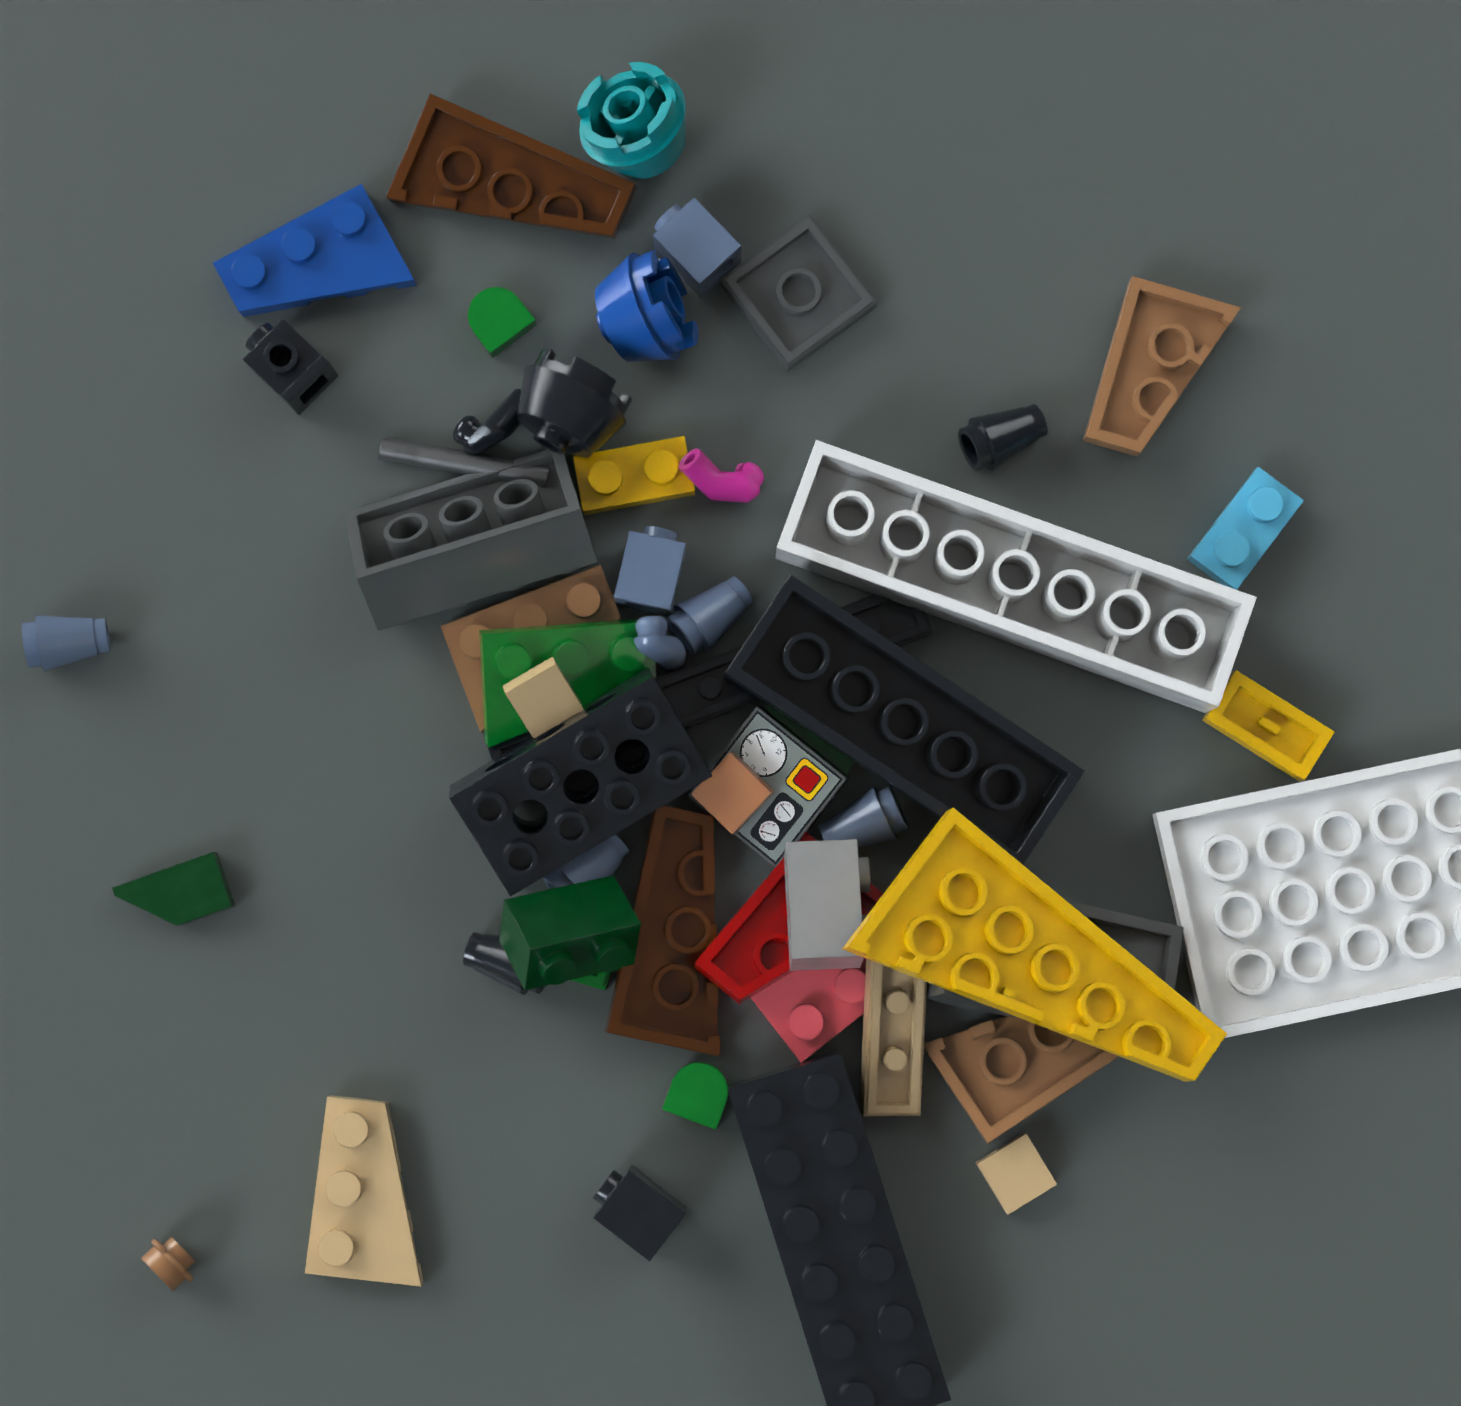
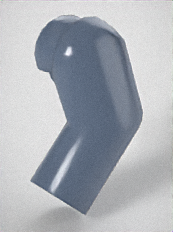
[633,616,687,672]

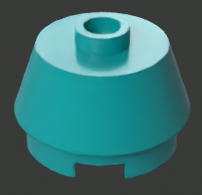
[577,62,686,179]

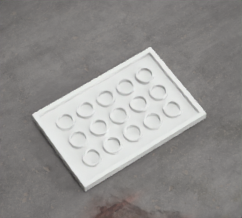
[1152,749,1461,1038]

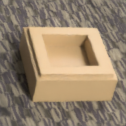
[503,657,584,739]
[975,1132,1057,1215]

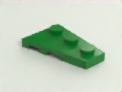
[479,619,656,748]

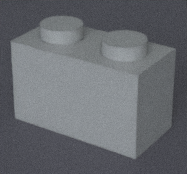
[784,839,870,971]

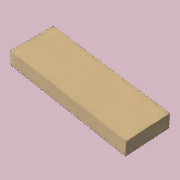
[859,959,927,1116]

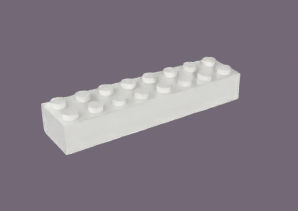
[775,440,1257,713]

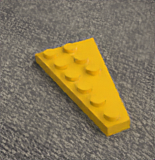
[842,808,1227,1082]

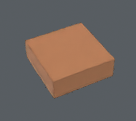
[691,751,775,834]

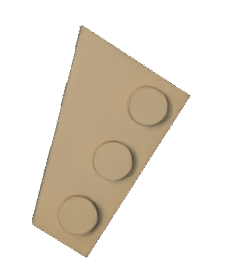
[305,1095,424,1287]

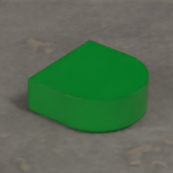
[468,287,537,358]
[662,1062,728,1130]

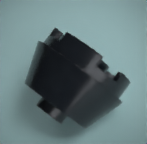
[517,348,632,458]

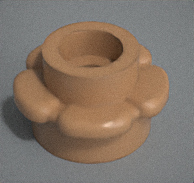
[141,1237,195,1292]

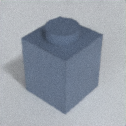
[653,197,741,299]
[614,526,687,617]

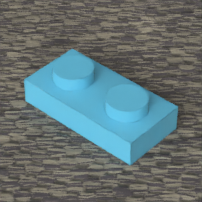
[1187,467,1304,590]

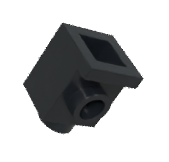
[243,319,338,415]

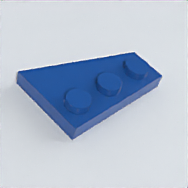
[213,184,417,317]

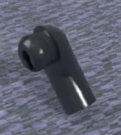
[453,389,521,454]

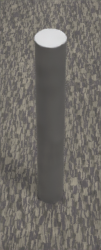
[379,437,550,488]

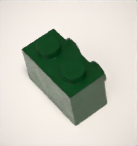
[499,875,641,991]

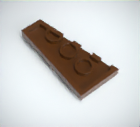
[386,93,637,239]
[605,805,720,1056]

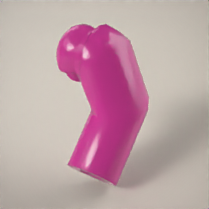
[679,448,764,503]

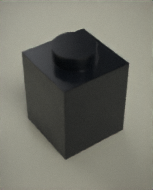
[593,1165,687,1262]

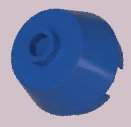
[595,249,698,362]

